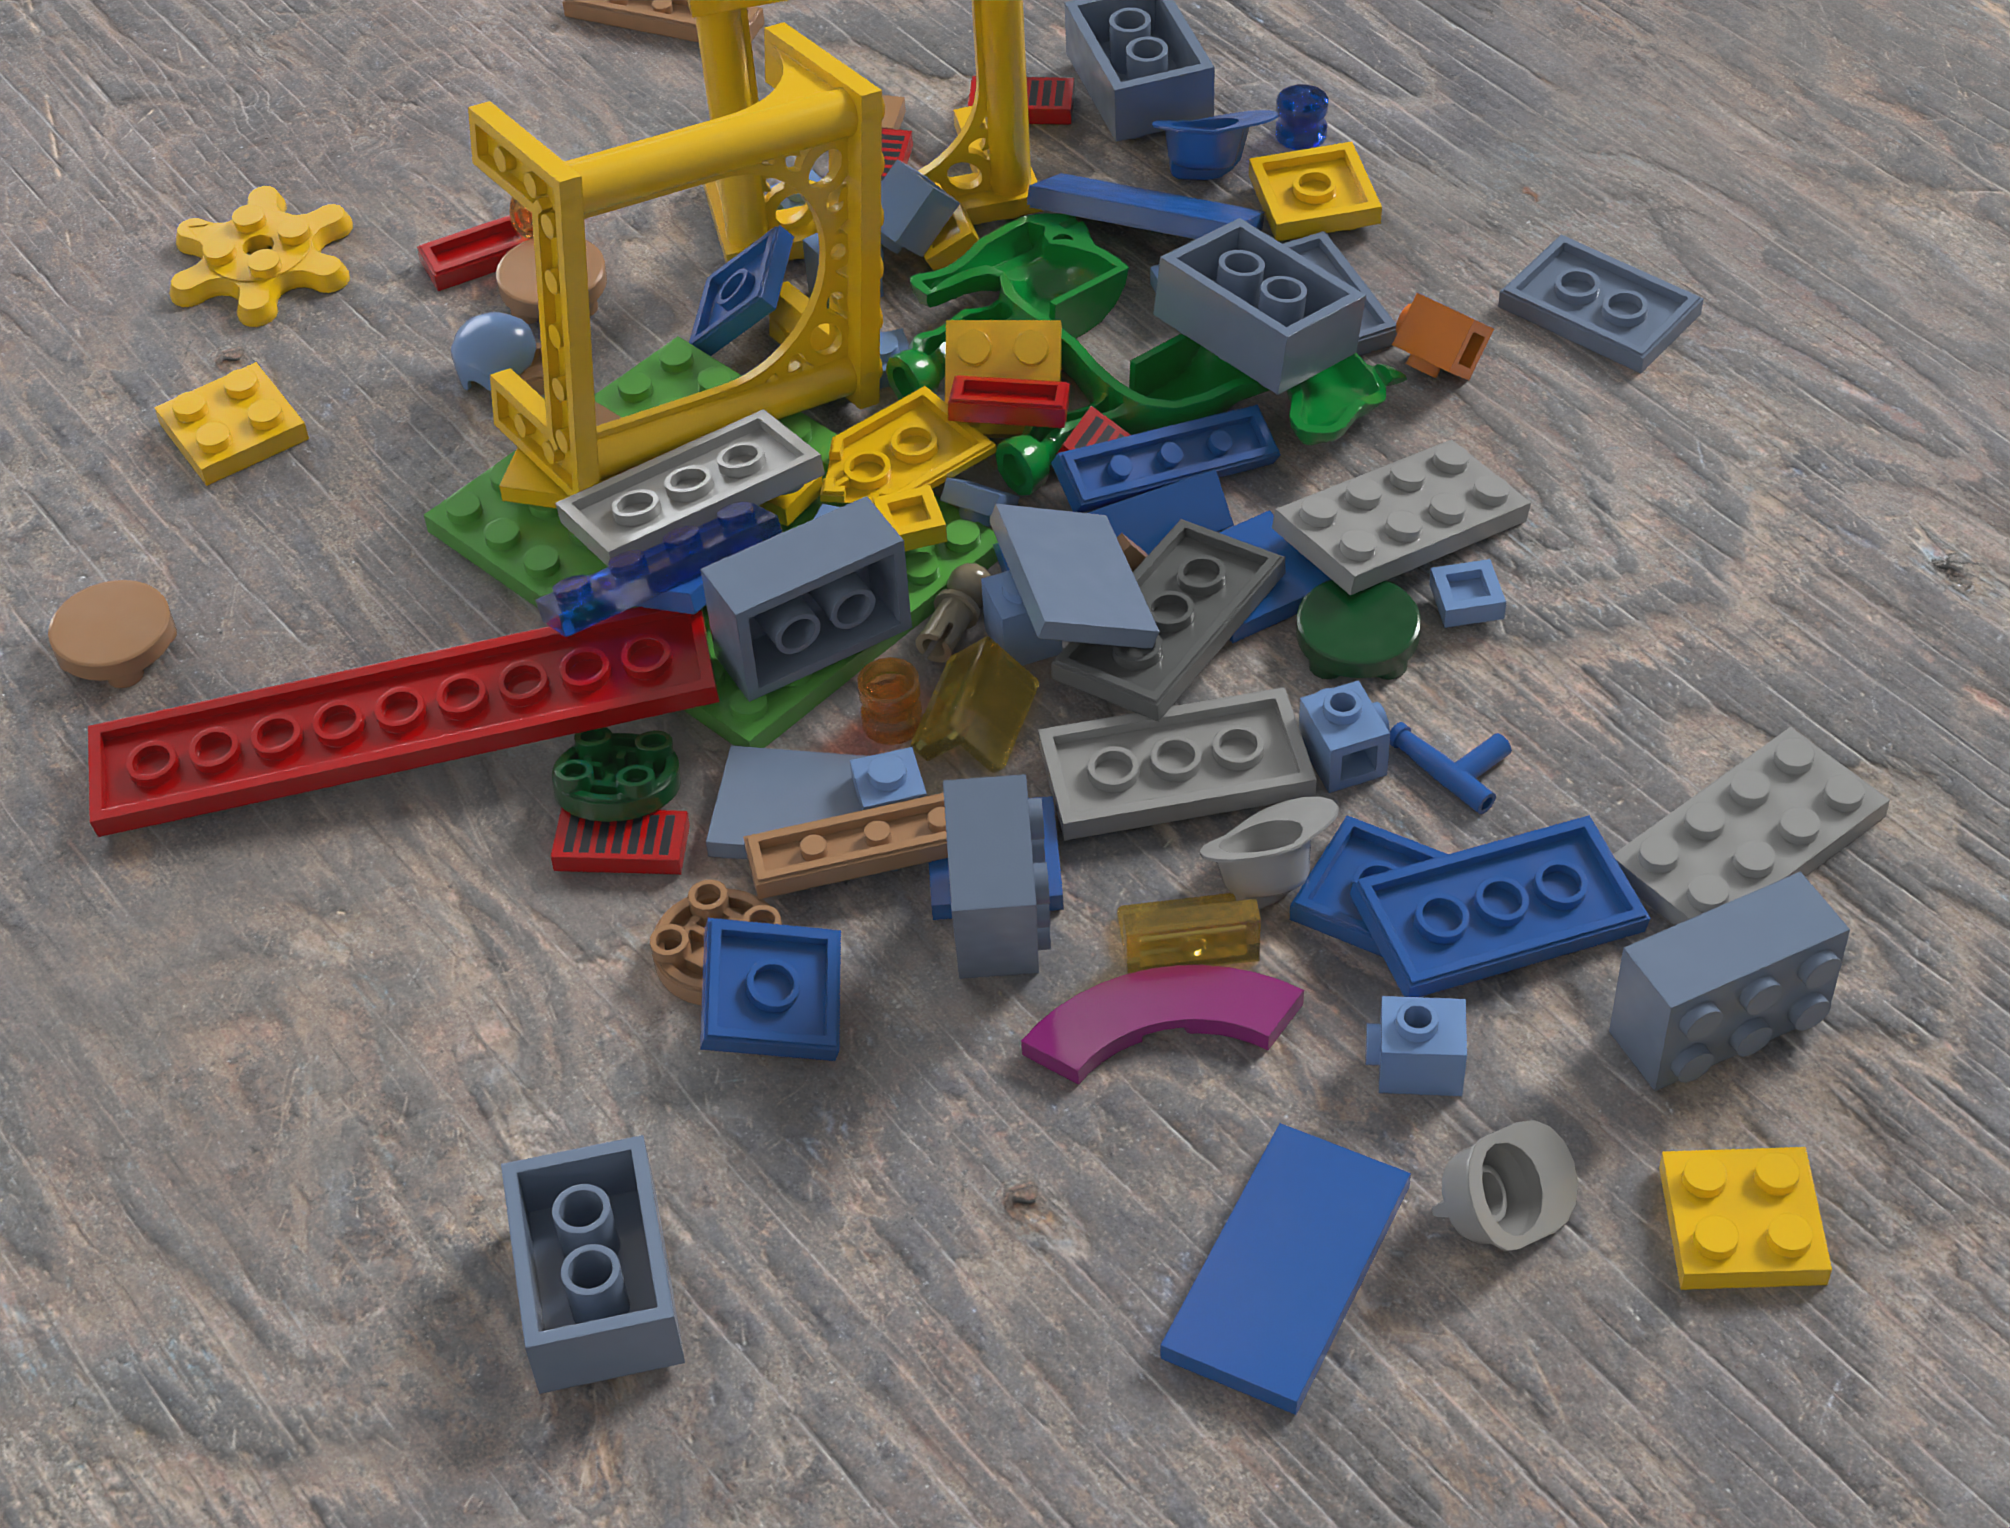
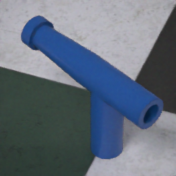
[1390,722,1512,814]

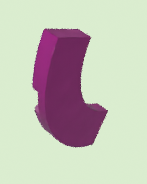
[1021,965,1304,1085]

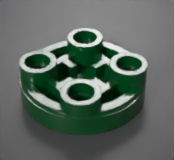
[1296,579,1421,680]
[552,727,681,822]

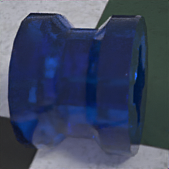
[1275,84,1329,150]

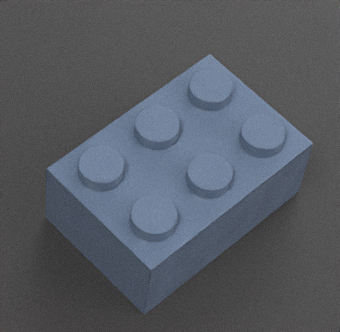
[1064,0,1215,142]
[1153,218,1366,395]
[701,496,912,702]
[943,774,1051,979]
[1609,871,1850,1091]
[501,1135,685,1394]

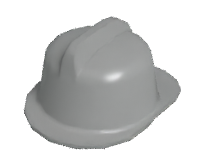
[1199,796,1339,912]
[1431,1120,1578,1251]

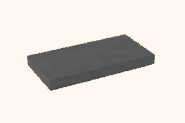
[1051,519,1286,722]

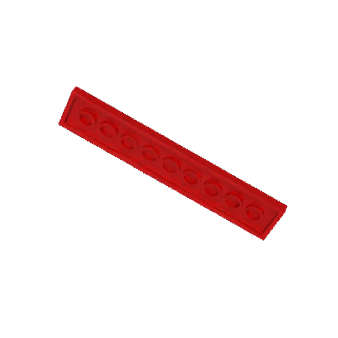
[88,606,720,837]

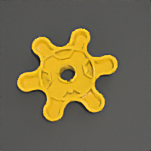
[169,186,353,327]

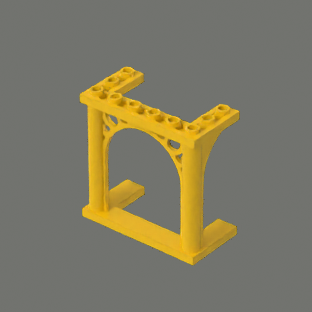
[687,0,1043,263]
[468,22,885,496]

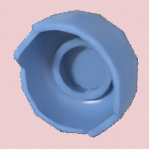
[451,312,537,391]

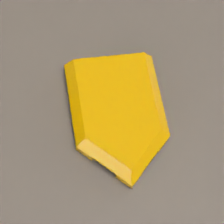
[820,386,997,503]

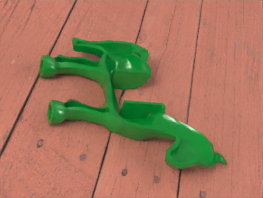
[886,213,1407,496]

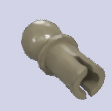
[915,563,991,663]

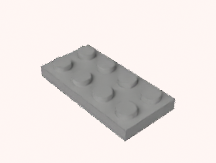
[556,409,825,572]
[1272,439,1531,595]
[1038,687,1317,841]
[1613,727,1890,926]

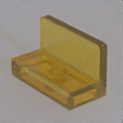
[910,636,1039,773]
[1117,893,1261,974]

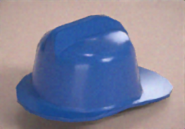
[1152,110,1279,180]

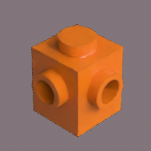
[1392,293,1494,381]

